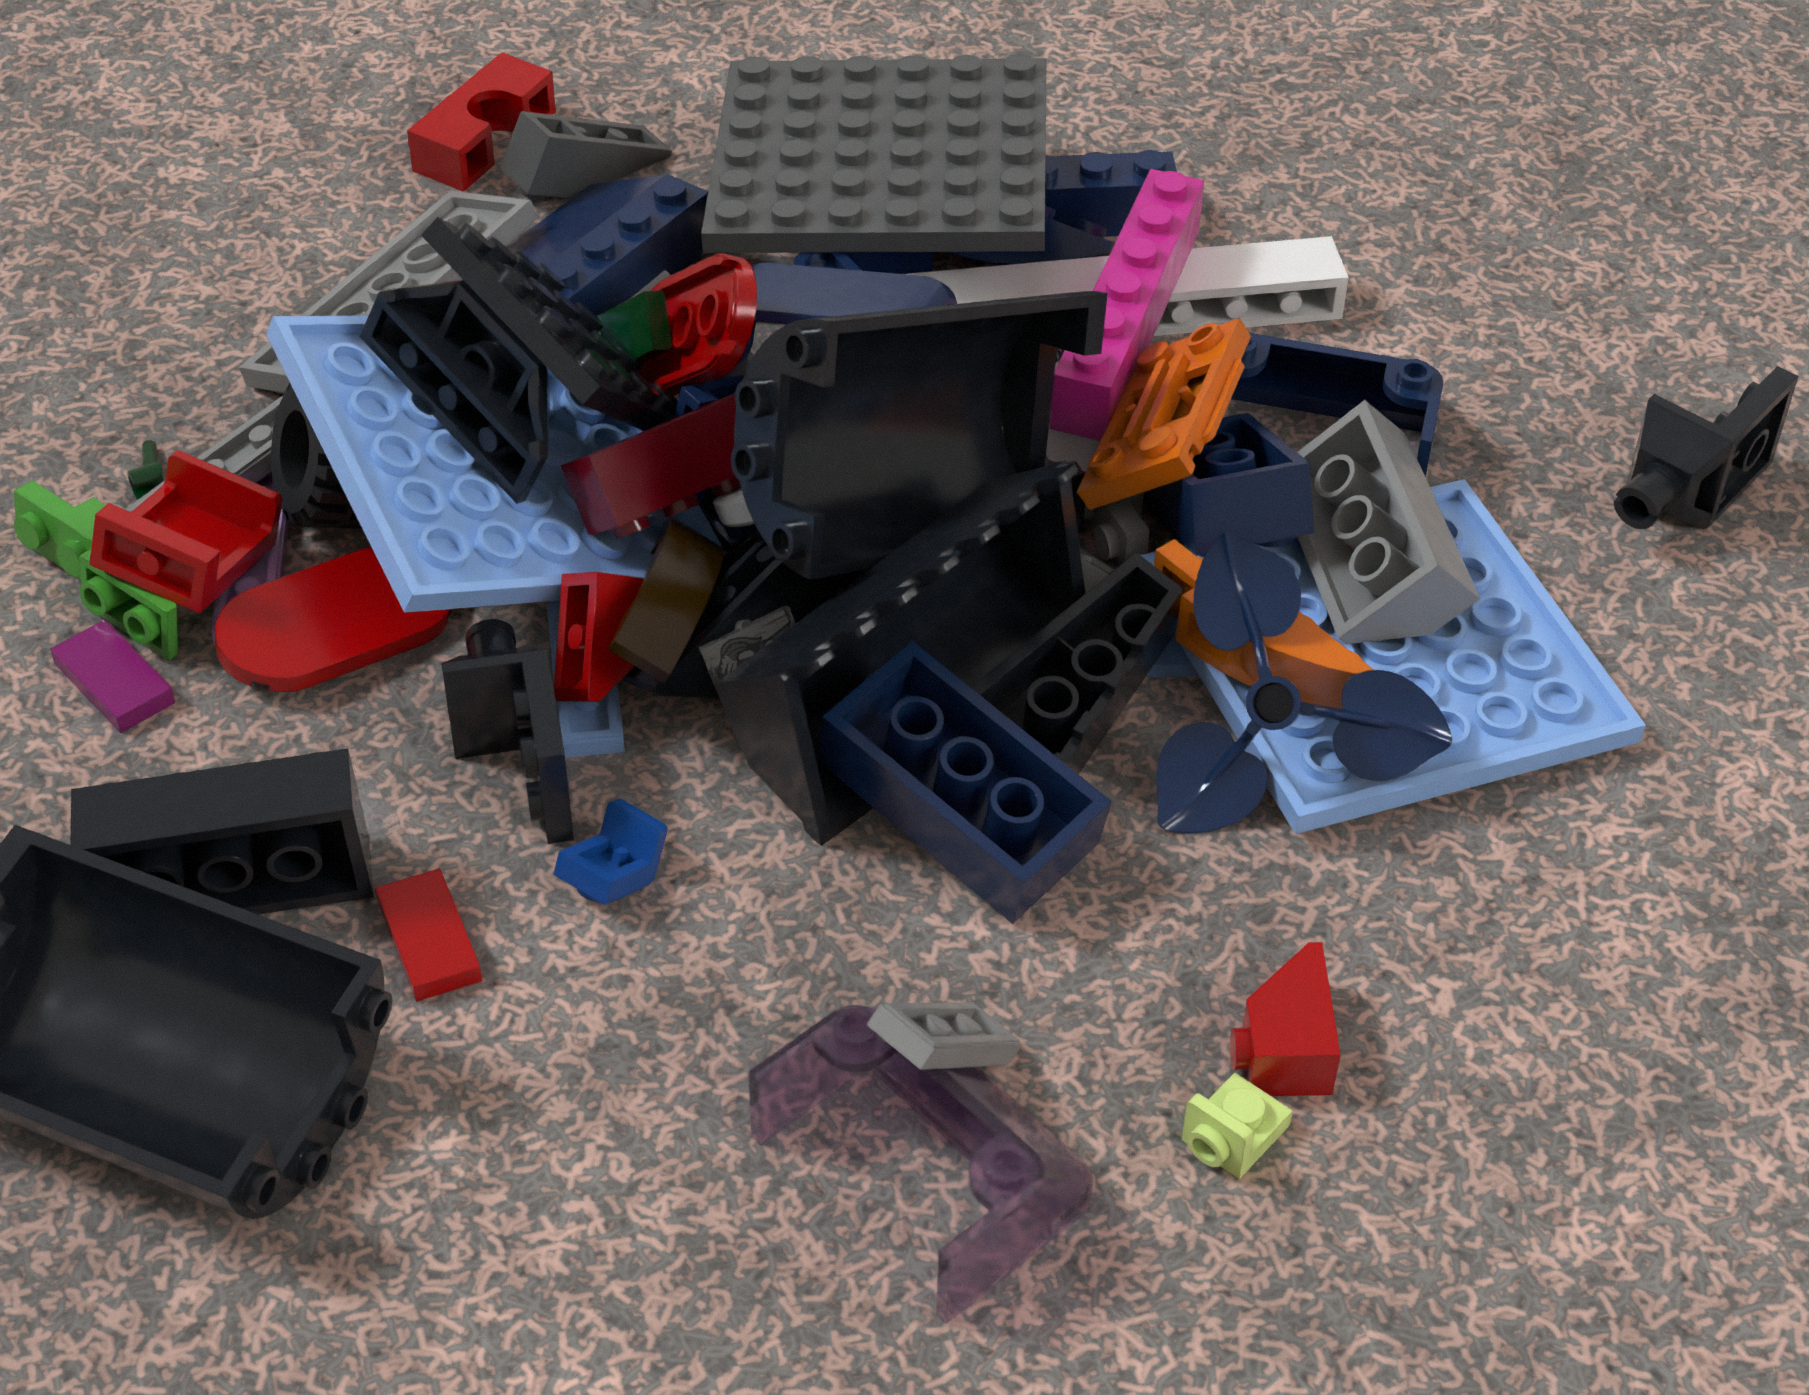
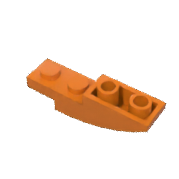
[1154,539,1374,709]

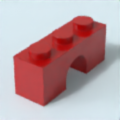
[407,52,556,192]

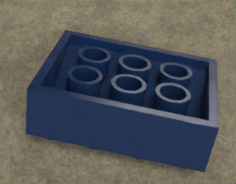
[507,174,708,316]

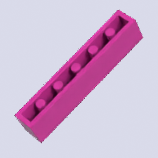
[1050,169,1204,441]

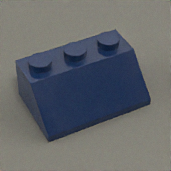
[1045,150,1177,237]

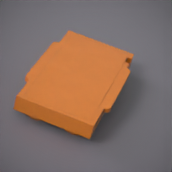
[1077,318,1251,510]

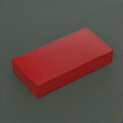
[375,868,482,1002]

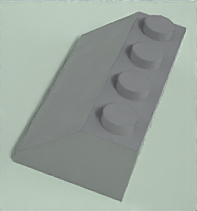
[1297,400,1480,644]

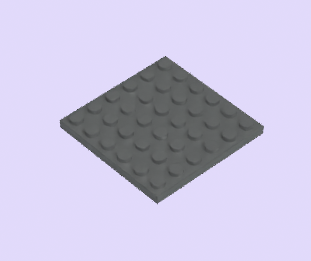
[701,54,1046,253]

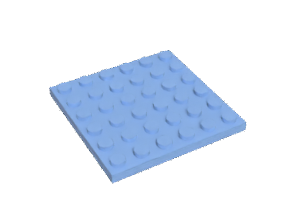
[266,316,726,613]
[1141,479,1646,834]

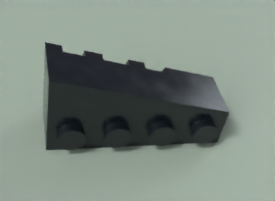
[971,552,1183,775]

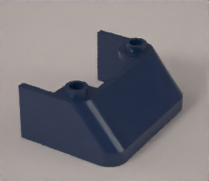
[713,263,957,381]
[1231,332,1443,477]

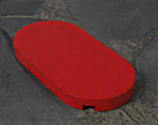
[637,253,757,396]
[215,547,452,692]

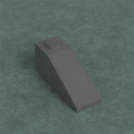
[500,111,672,201]

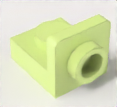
[1181,1072,1293,1179]

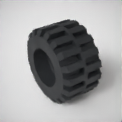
[271,383,362,529]

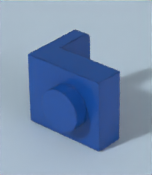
[553,798,668,905]

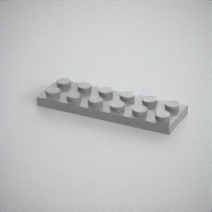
[239,190,537,393]

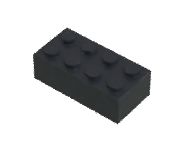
[70,748,374,915]

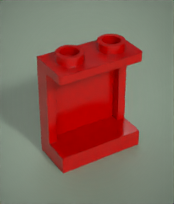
[89,450,283,613]

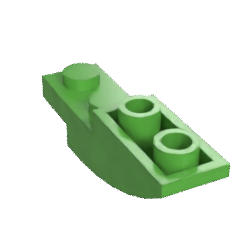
[13,480,178,661]

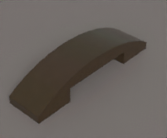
[608,516,725,683]

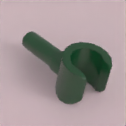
[127,440,164,500]

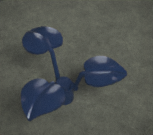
[1156,531,1452,833]

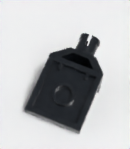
[1614,366,1799,529]
[441,619,574,844]

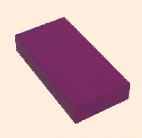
[50,619,175,733]

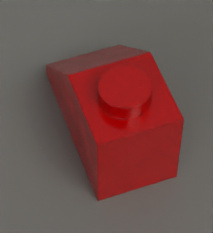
[554,572,644,702]
[1230,942,1341,1096]

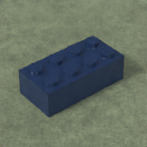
[816,641,1112,924]

